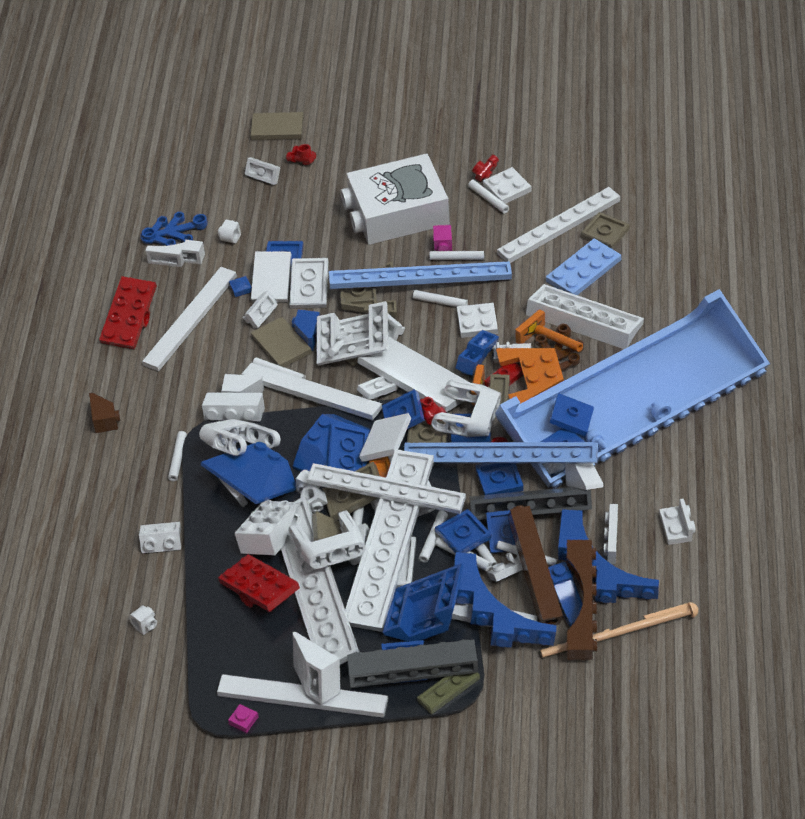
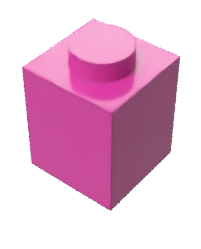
[433,225,452,251]

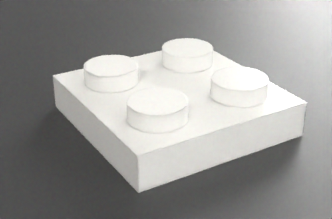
[483,167,532,204]
[457,303,498,338]

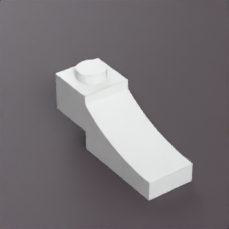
[146,240,205,267]

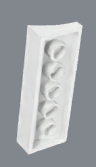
[526,284,644,349]
[358,336,470,412]

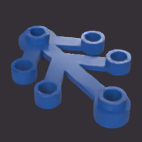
[140,212,208,246]

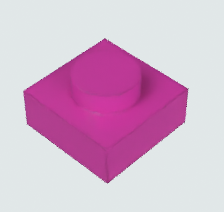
[228,704,258,733]

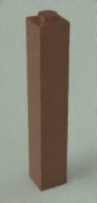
[508,505,563,625]

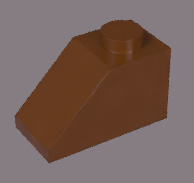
[89,393,121,433]

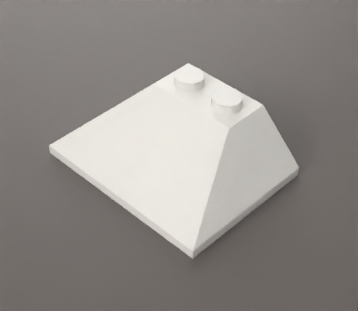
[317,301,388,366]

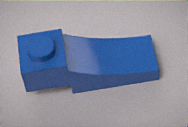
[455,330,499,376]
[548,562,583,627]

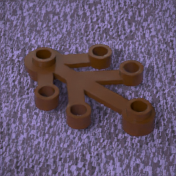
[535,324,584,371]

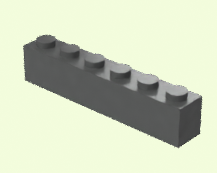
[469,487,592,520]
[347,639,478,688]

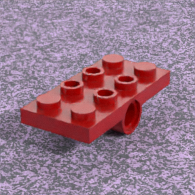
[99,276,157,350]
[218,554,300,612]

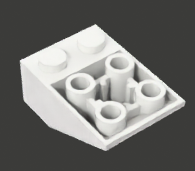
[235,500,298,555]
[293,632,340,704]

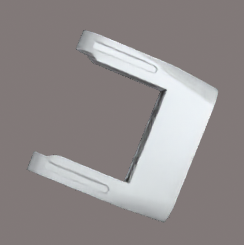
[431,380,501,437]
[199,419,280,456]
[289,510,366,569]

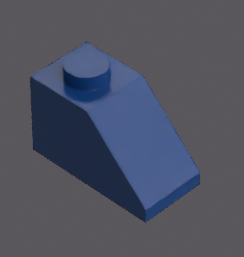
[292,310,320,351]

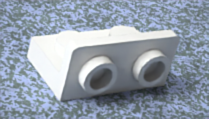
[659,499,695,545]
[139,522,181,553]

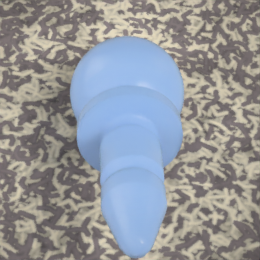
[585,430,608,450]

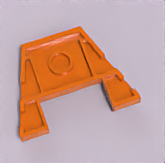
[496,348,564,404]

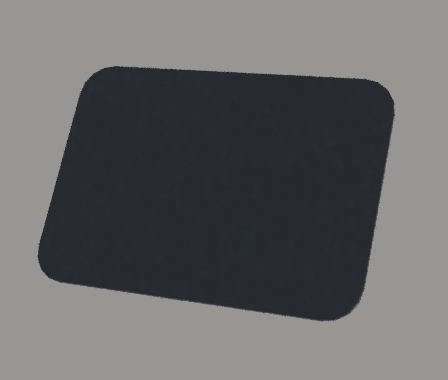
[182,399,485,738]

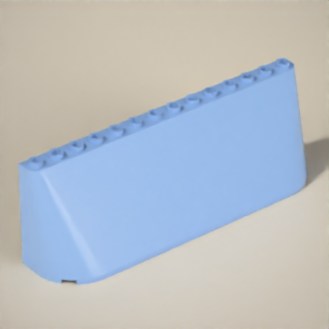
[495,289,770,489]

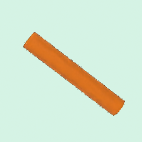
[535,325,583,352]

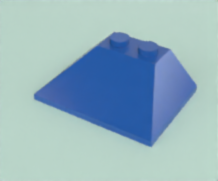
[293,414,371,472]
[201,442,296,504]
[383,563,464,641]

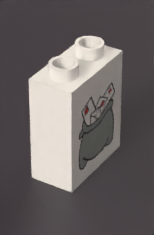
[340,154,450,245]

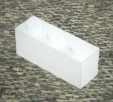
[202,393,265,421]

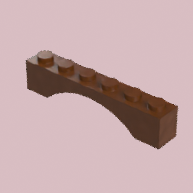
[567,540,597,660]

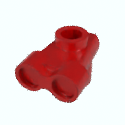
[286,144,316,165]
[472,154,499,182]
[420,396,447,425]

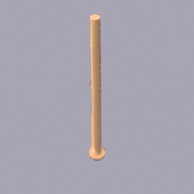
[540,602,699,658]

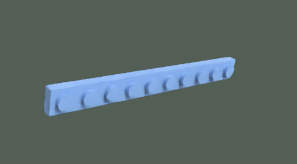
[329,261,512,289]
[404,442,598,463]

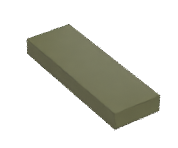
[417,673,480,715]

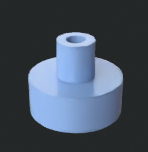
[651,400,671,421]

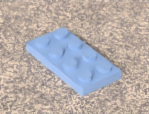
[546,238,621,295]

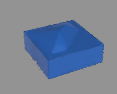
[229,276,252,297]

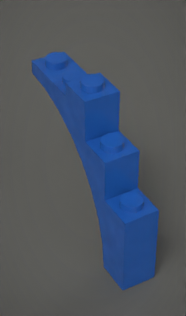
[558,509,659,603]
[454,552,556,648]

